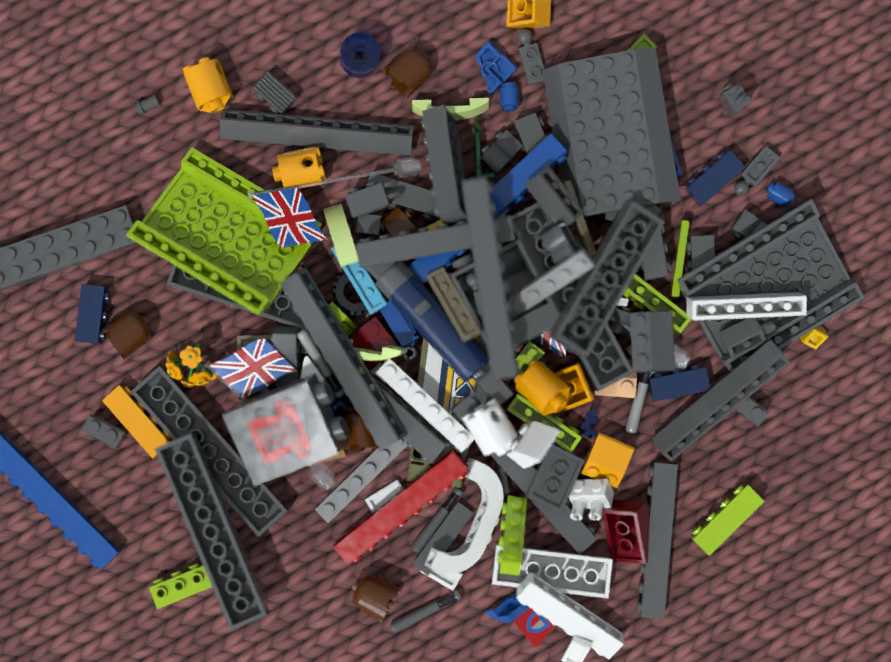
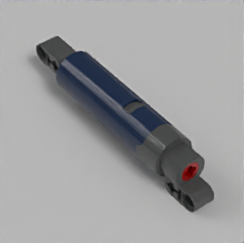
[365,261,513,406]

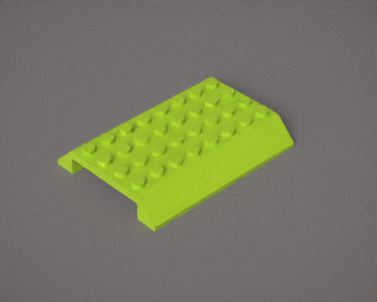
[126,147,322,315]

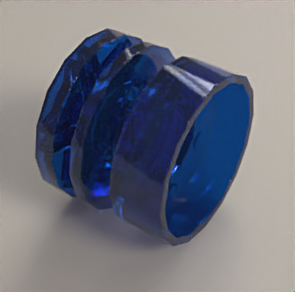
[339,32,381,78]

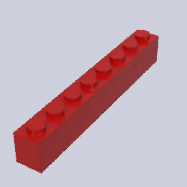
[333,448,468,565]

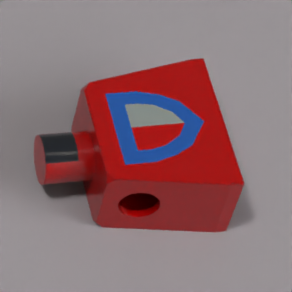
[513,608,555,648]

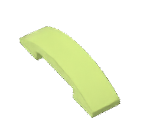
[412,98,489,121]
[323,204,358,267]
[349,339,407,361]

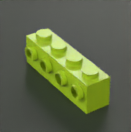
[623,274,691,334]
[506,394,582,453]
[691,484,764,556]
[497,495,527,576]
[149,563,212,609]

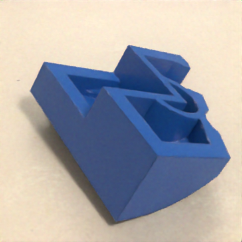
[476,42,518,95]
[485,592,530,623]

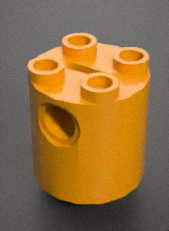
[183,57,233,113]
[272,146,327,190]
[514,360,570,416]

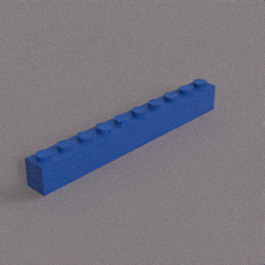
[409,134,568,285]
[0,431,121,569]

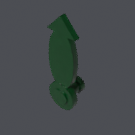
[474,118,495,182]

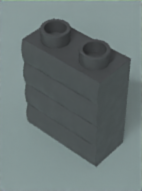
[450,239,560,351]

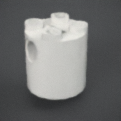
[462,398,518,456]

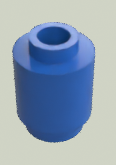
[500,83,520,112]
[766,181,796,207]

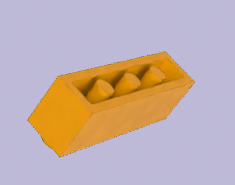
[102,385,172,459]

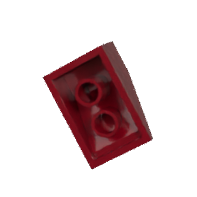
[348,317,398,370]
[602,499,649,564]

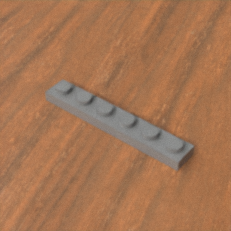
[505,248,595,321]
[315,438,408,523]

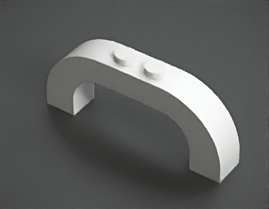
[424,458,503,574]

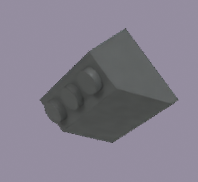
[630,312,675,373]

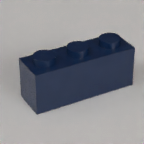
[685,150,746,207]
[75,284,110,344]
[648,365,711,402]

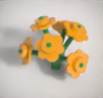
[165,343,219,388]

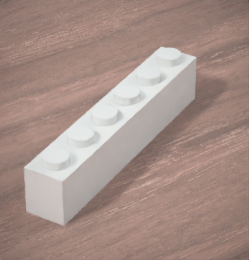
[687,292,807,320]
[376,359,474,452]
[516,572,624,659]

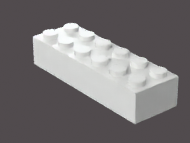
[492,544,613,598]

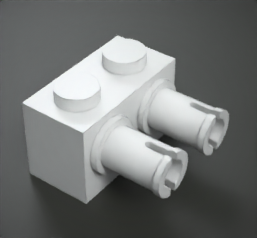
[569,479,614,520]

